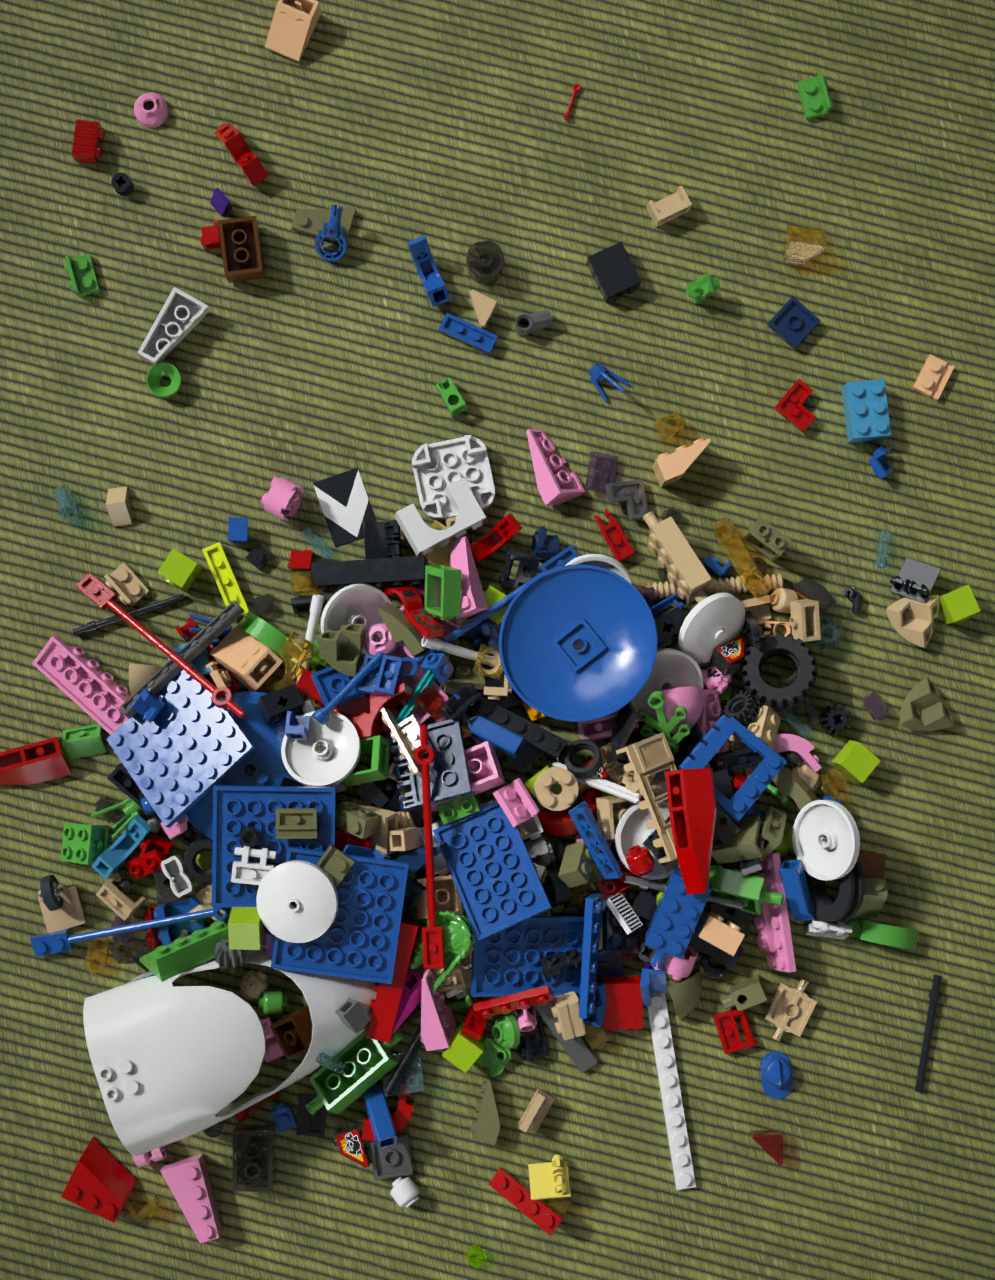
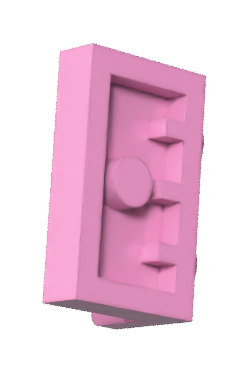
[493,778,540,827]

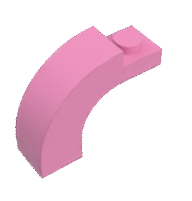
[763,734,822,772]

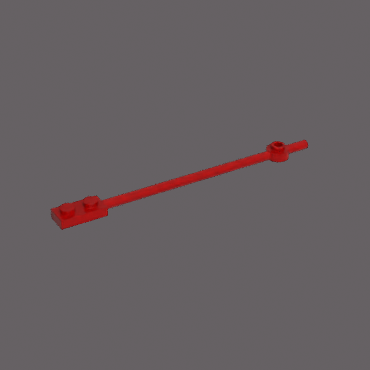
[76,573,246,718]
[414,725,445,969]

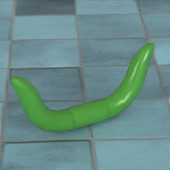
[444,995,474,1010]

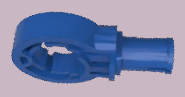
[315,205,348,261]

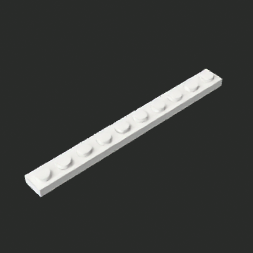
[647,992,696,1190]

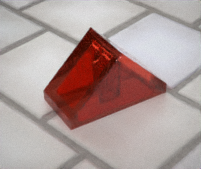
[749,1130,783,1166]

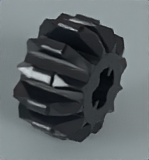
[819,703,853,736]

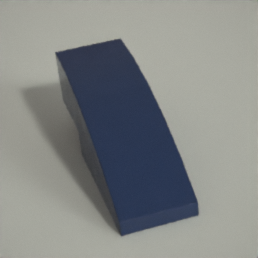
[394,842,448,874]

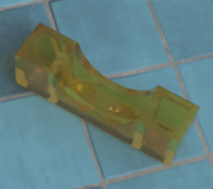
[258,632,314,693]

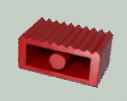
[72,119,105,164]

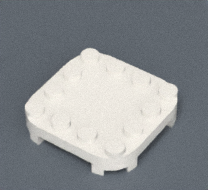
[412,435,495,520]

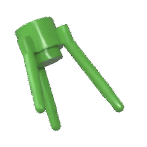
[91,798,143,839]

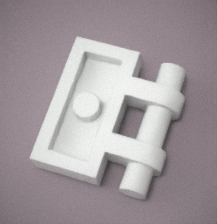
[231,846,276,885]
[805,920,852,940]

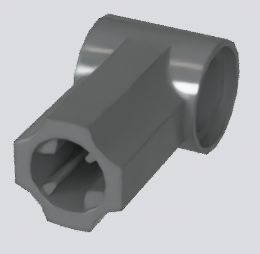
[514,309,553,336]

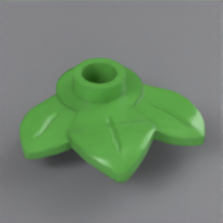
[475,1037,512,1077]

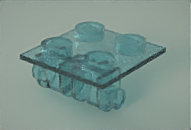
[383,1051,424,1097]

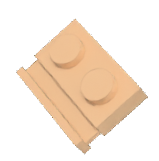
[912,354,955,401]
[205,661,232,688]

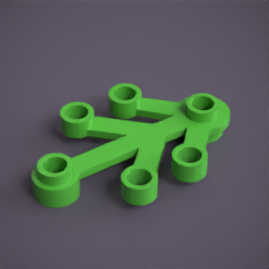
[637,691,691,756]

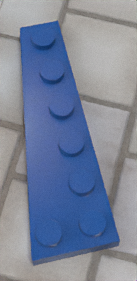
[579,893,607,1019]

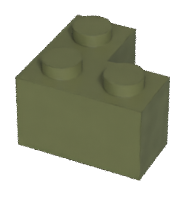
[558,841,603,888]

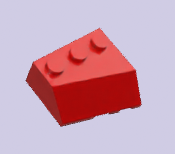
[61,1136,137,1223]

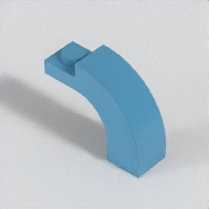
[92,815,153,880]

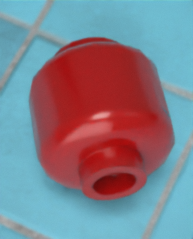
[625,845,655,877]

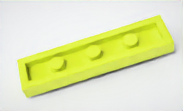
[202,542,250,618]

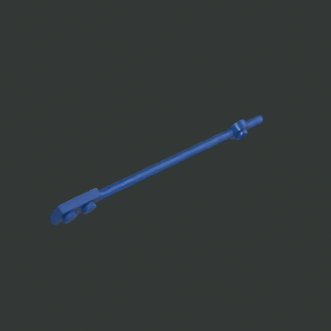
[398,545,579,678]
[30,907,232,957]

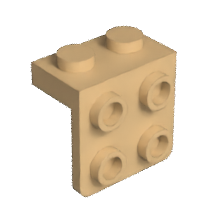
[484,676,512,701]
[729,705,781,750]

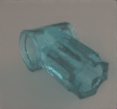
[53,485,83,525]

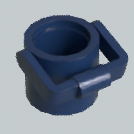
[531,526,559,559]

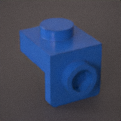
[868,446,894,479]
[421,652,454,684]

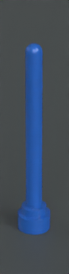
[312,651,384,725]

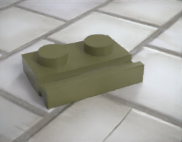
[276,808,318,839]
[316,844,355,888]

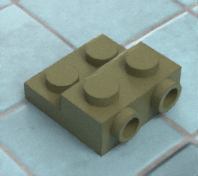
[439,657,485,694]

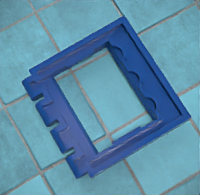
[679,715,787,822]

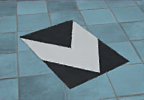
[313,468,376,547]

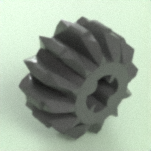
[214,939,249,969]

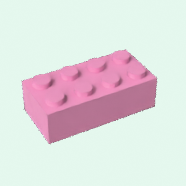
[431,741,505,812]

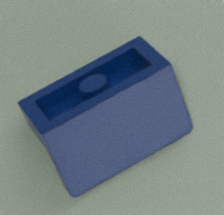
[640,969,668,1006]

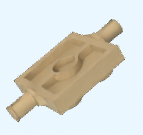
[764,978,817,1042]

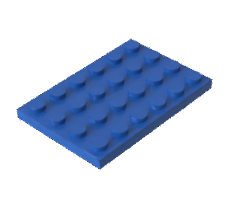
[433,801,552,941]
[471,916,584,997]

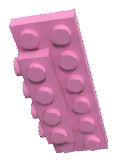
[32,635,130,735]
[749,852,796,973]

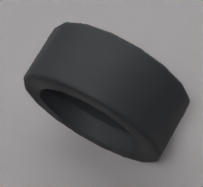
[564,739,603,779]
[543,867,571,907]

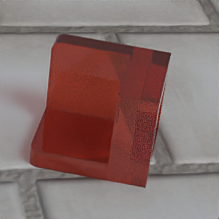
[414,686,445,720]

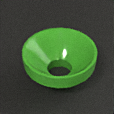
[146,362,182,397]
[492,1013,520,1049]

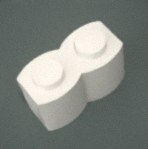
[161,854,194,897]

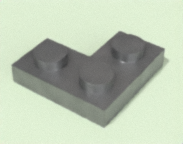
[605,480,649,520]

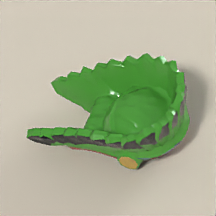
[409,910,476,992]

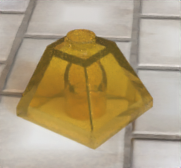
[783,224,827,265]

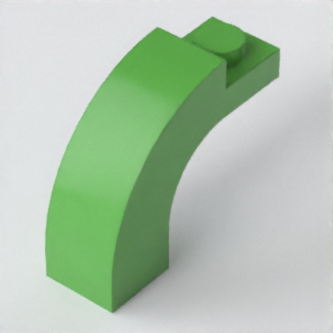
[237,611,303,667]
[848,918,919,949]

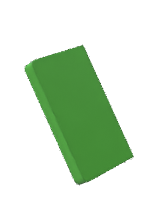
[61,724,106,759]

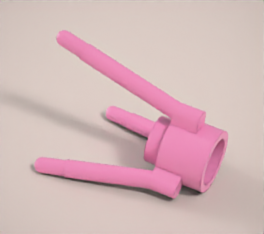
[511,1006,537,1032]

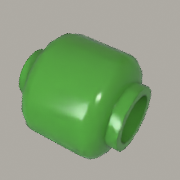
[258,989,287,1015]

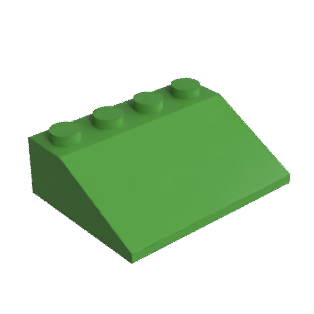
[139,921,229,981]

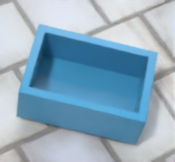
[841,379,891,443]

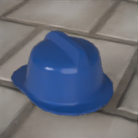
[760,1051,793,1099]

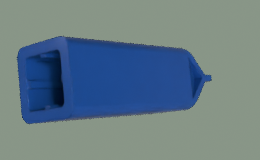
[464,716,525,759]
[779,860,814,921]
[364,1085,397,1149]

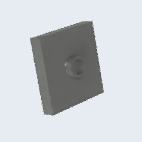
[369,1133,414,1180]

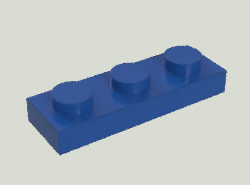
[439,313,498,354]

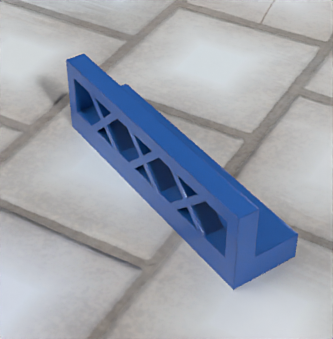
[568,801,623,879]

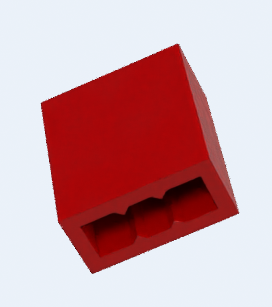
[601,976,643,1031]

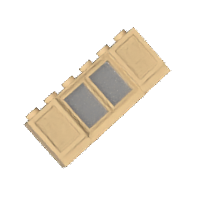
[616,732,677,863]

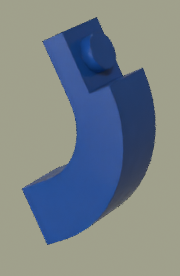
[407,235,450,307]

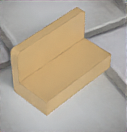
[741,595,771,622]

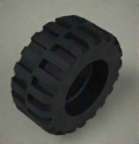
[742,633,817,710]

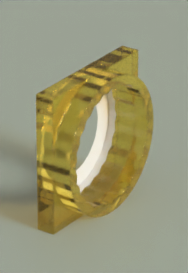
[473,644,503,680]

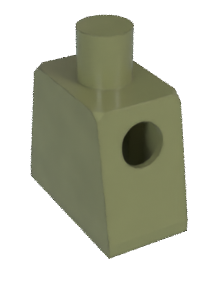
[721,974,767,1011]

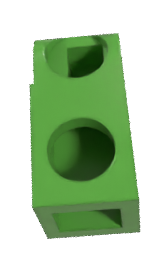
[436,378,467,418]

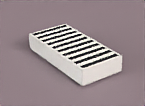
[607,892,643,935]

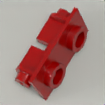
[125,849,167,881]
[143,906,163,948]

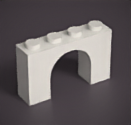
[394,477,486,556]

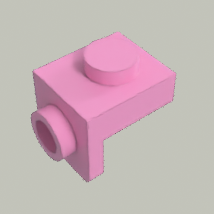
[161,813,189,839]

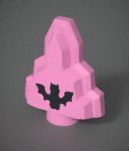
[701,660,740,695]

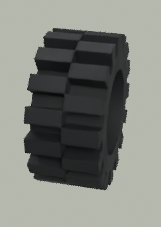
[722,691,760,727]

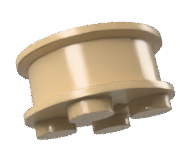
[534,767,579,811]

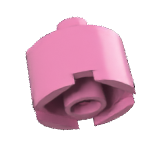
[261,477,304,522]
[653,944,698,981]

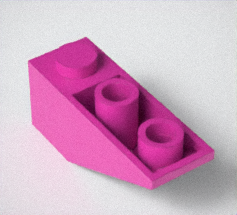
[392,969,422,1034]

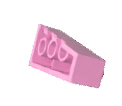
[160,1153,223,1243]

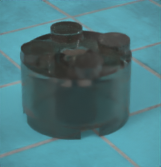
[466,240,504,285]

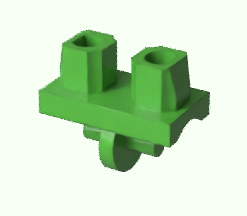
[686,273,720,304]

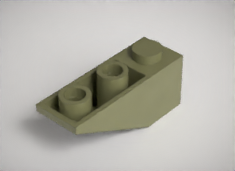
[470,1076,501,1145]

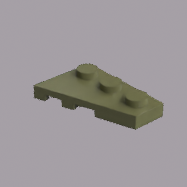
[291,208,357,244]

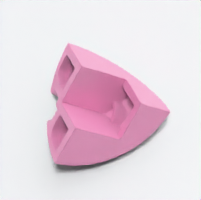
[657,686,704,735]

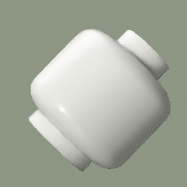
[390,1177,420,1208]

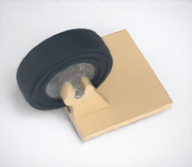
[38,875,87,933]

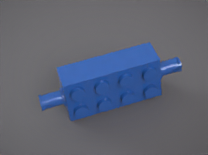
[644,866,712,969]

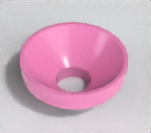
[134,92,169,128]
[364,623,399,656]

